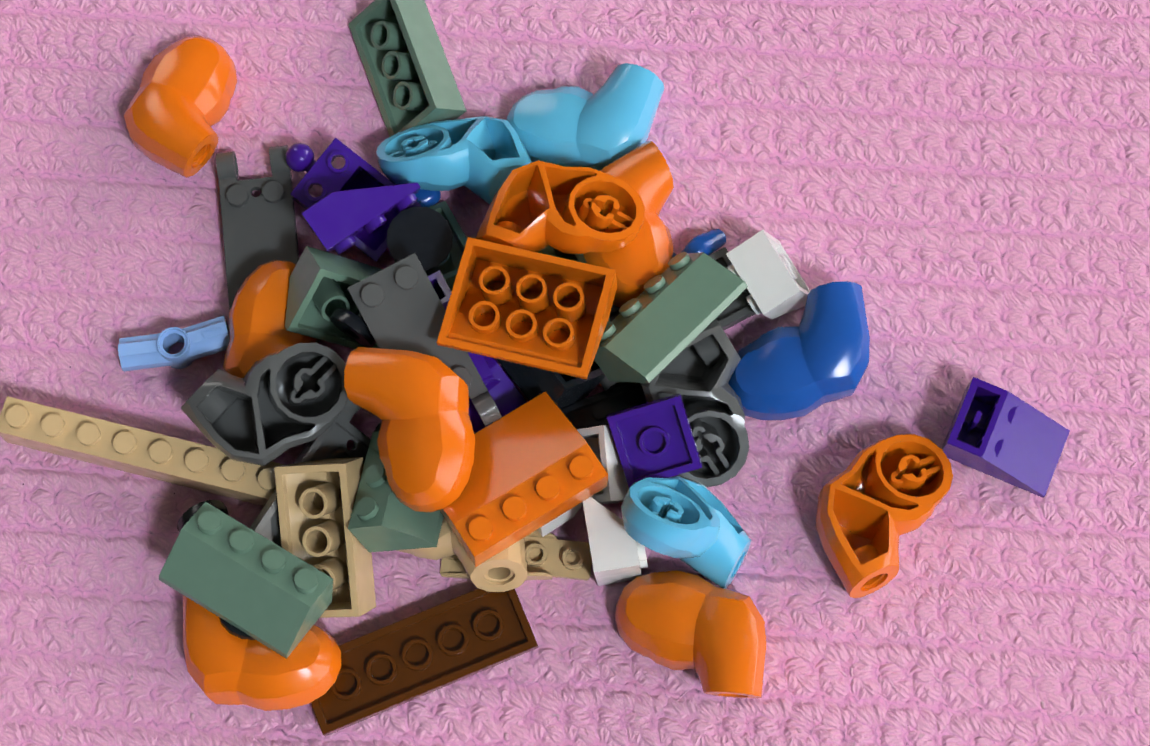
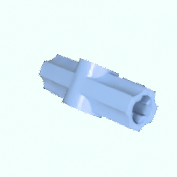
[118,315,229,372]

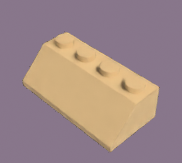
[274,457,376,618]

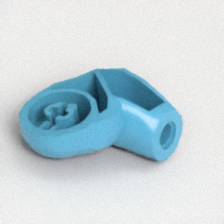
[506,63,664,171]
[376,116,532,205]
[621,476,751,589]

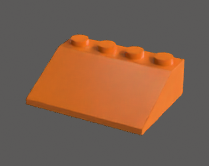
[436,237,618,380]
[440,391,608,567]

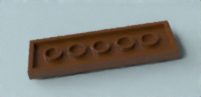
[311,588,538,736]

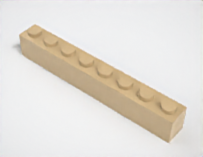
[0,396,284,506]

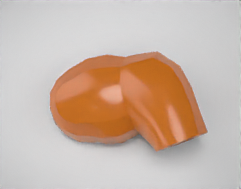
[583,141,674,307]
[475,160,645,254]
[815,434,953,598]
[615,570,766,698]
[183,595,341,711]

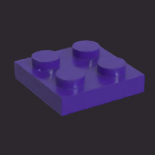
[607,393,702,488]

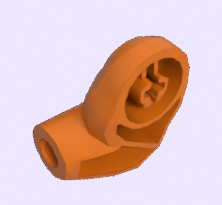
[123,35,237,178]
[223,260,320,378]
[344,347,475,513]

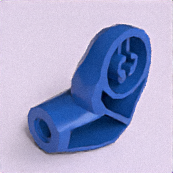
[728,281,870,421]

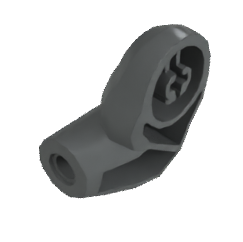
[640,319,749,487]
[181,343,348,466]

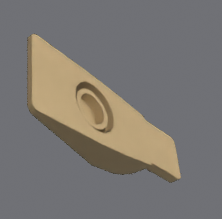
[440,530,592,581]

